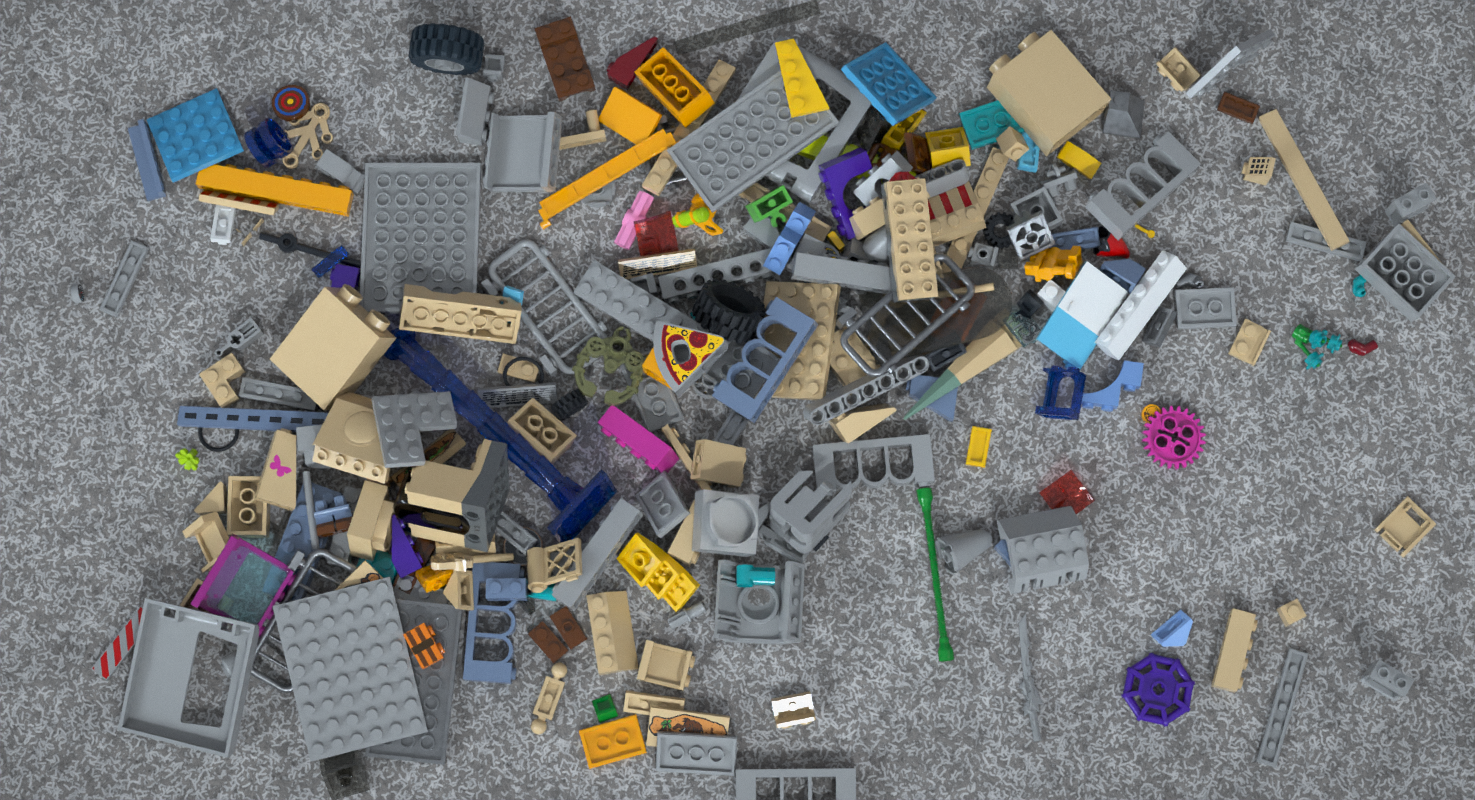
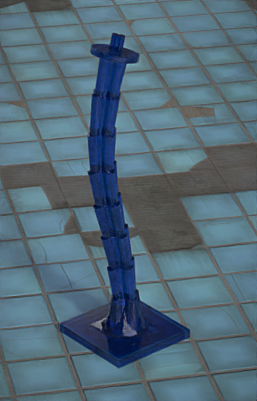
[384,327,618,544]

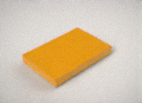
[598,87,662,144]
[579,714,647,769]

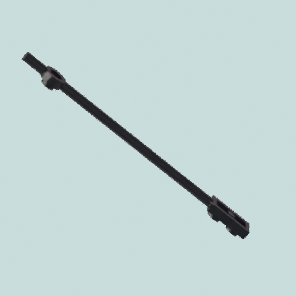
[259,232,484,294]

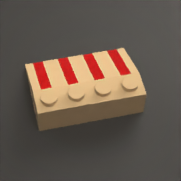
[928,181,986,247]

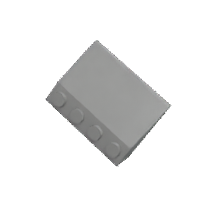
[1354,223,1456,322]

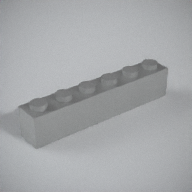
[791,251,892,294]
[552,498,643,612]

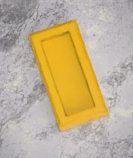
[965,426,992,468]

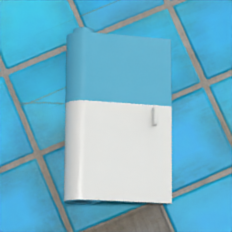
[1036,261,1129,373]

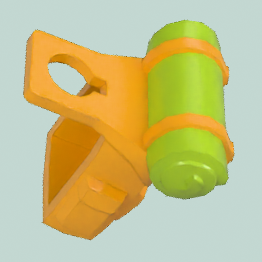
[672,193,724,236]

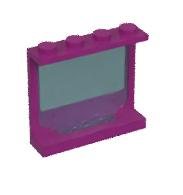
[191,533,296,637]

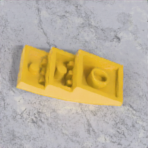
[616,532,700,612]

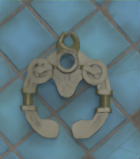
[572,326,644,406]

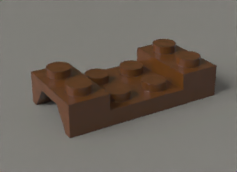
[534,16,596,102]

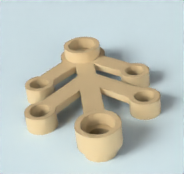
[278,103,333,169]

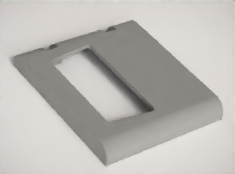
[736,35,873,203]
[118,598,259,758]

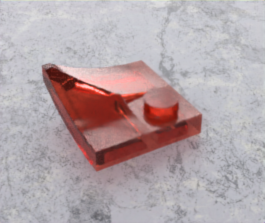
[633,211,679,256]
[1039,469,1095,514]

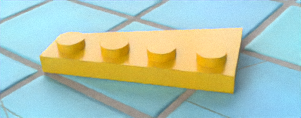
[775,38,829,118]

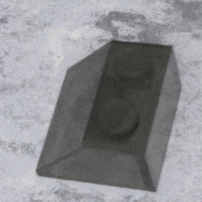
[319,750,370,800]

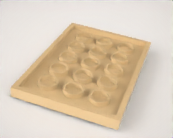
[764,281,841,400]

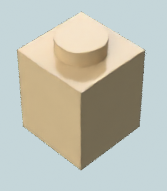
[996,127,1029,162]
[1276,599,1307,627]

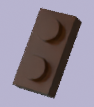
[528,621,568,664]

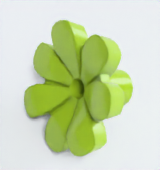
[175,448,200,471]

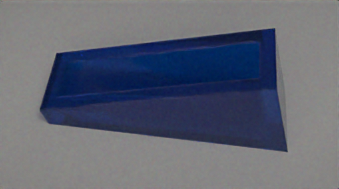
[311,245,349,278]

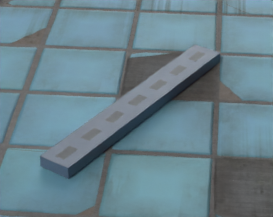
[177,406,328,432]

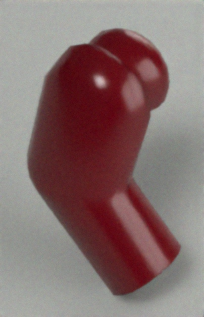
[1348,339,1378,356]

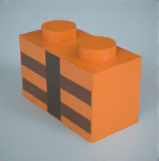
[403,623,445,670]

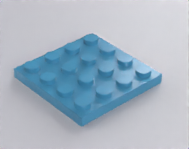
[841,42,937,126]
[146,88,244,183]

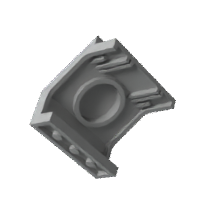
[714,559,805,645]

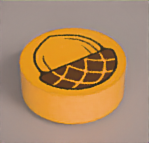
[1141,404,1162,424]

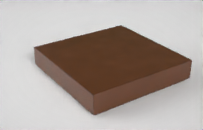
[904,132,931,174]

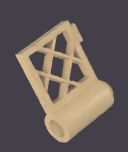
[527,538,582,593]

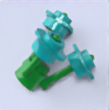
[1292,324,1343,370]

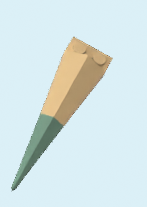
[903,309,1028,420]

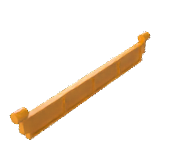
[538,129,680,230]

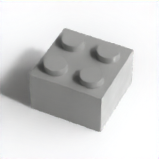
[1009,186,1063,241]

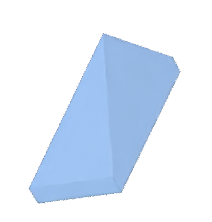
[1151,610,1193,647]

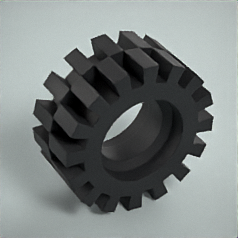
[983,212,1019,249]
[550,389,588,421]

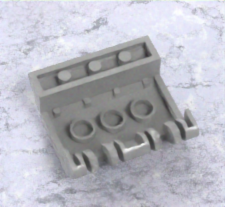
[997,506,1089,594]

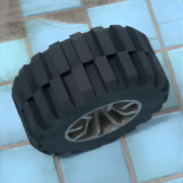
[408,23,485,75]

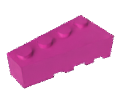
[597,406,680,473]

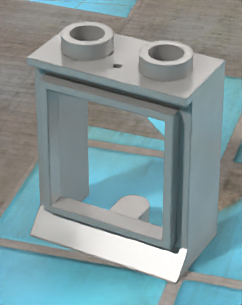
[1361,659,1414,702]

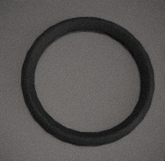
[503,356,544,386]
[198,427,239,452]

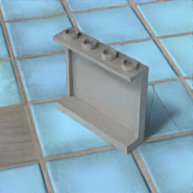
[483,112,563,192]

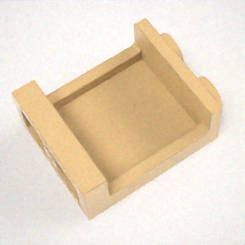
[690,439,746,488]
[182,511,229,573]
[637,640,696,691]

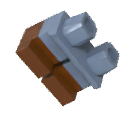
[313,495,353,538]

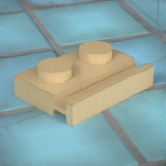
[1228,319,1271,366]

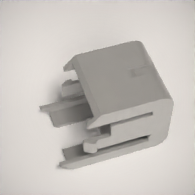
[769,471,852,554]

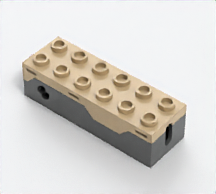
[881,171,938,303]

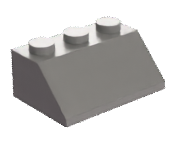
[456,77,495,146]

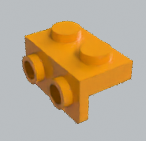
[415,565,454,593]

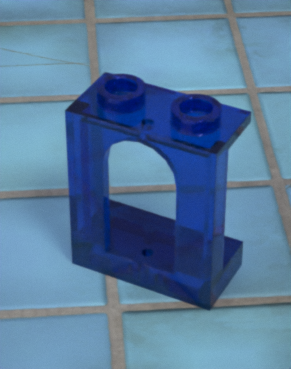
[1035,366,1086,421]

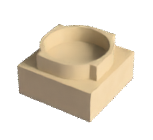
[347,480,400,561]

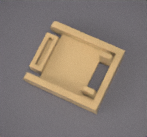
[1374,496,1436,557]

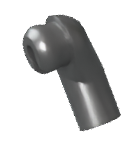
[1175,273,1204,289]

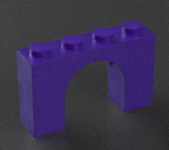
[818,147,872,239]

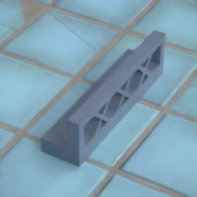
[128,119,167,201]

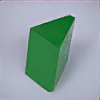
[592,694,618,723]

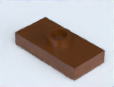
[1217,91,1260,125]
[549,606,587,650]

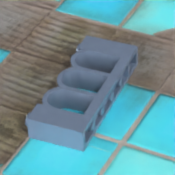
[712,297,818,423]
[463,562,525,684]

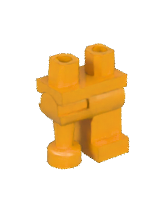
[1024,246,1083,282]

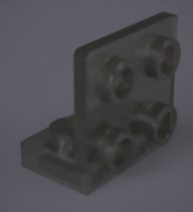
[857,106,891,152]

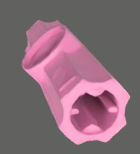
[614,191,654,250]

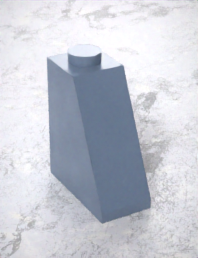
[906,375,958,422]

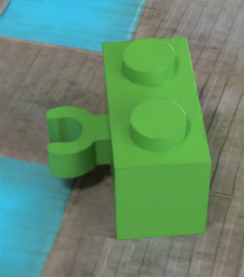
[745,185,793,228]

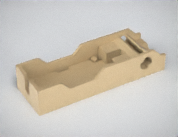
[399,284,522,344]

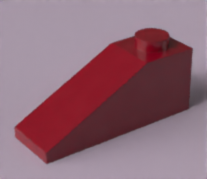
[607,36,658,90]

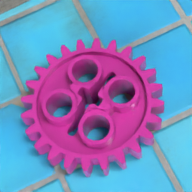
[1141,406,1206,470]

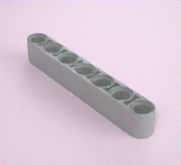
[803,352,929,425]

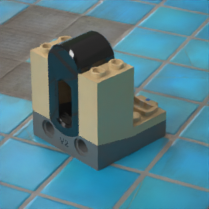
[393,439,510,552]

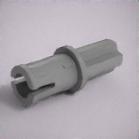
[667,601,706,629]

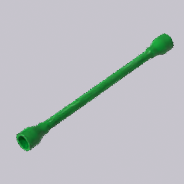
[916,488,954,662]

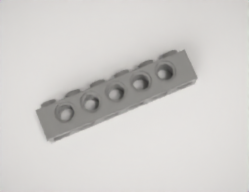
[658,248,777,304]

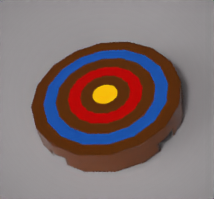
[272,85,310,121]

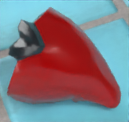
[1093,226,1130,259]

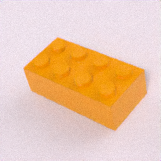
[634,47,715,128]

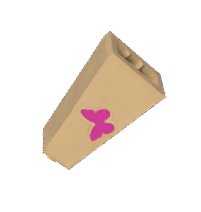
[254,428,296,511]

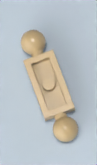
[531,662,567,734]

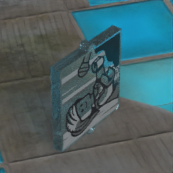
[1002,309,1041,347]

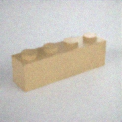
[1212,608,1258,693]

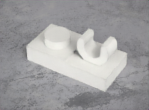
[210,205,236,245]

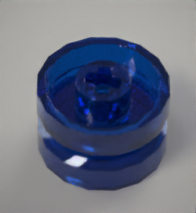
[244,118,292,168]

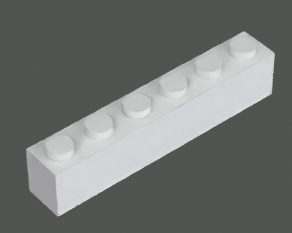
[1095,250,1187,360]

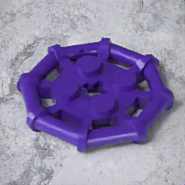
[1121,652,1195,727]

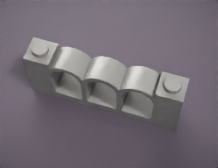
[1085,131,1201,240]
[812,434,935,497]
[736,768,856,800]

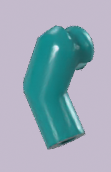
[1352,275,1367,297]

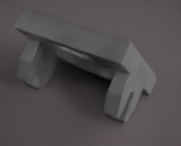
[1006,211,1056,261]

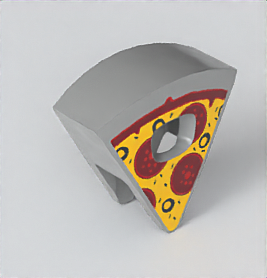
[653,320,728,397]

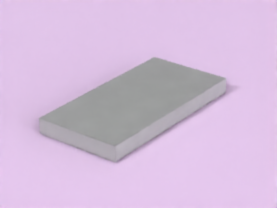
[620,349,685,433]
[656,731,737,776]

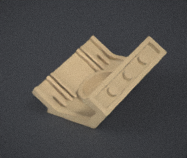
[312,392,390,484]

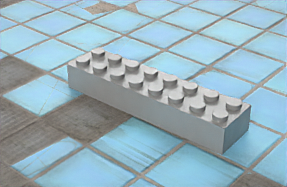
[573,260,727,375]

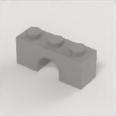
[853,151,913,207]

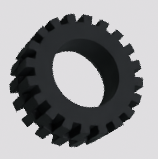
[692,279,766,343]

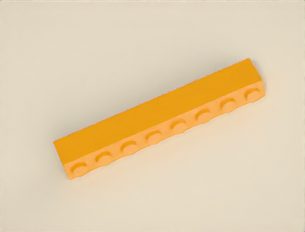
[196,163,354,216]

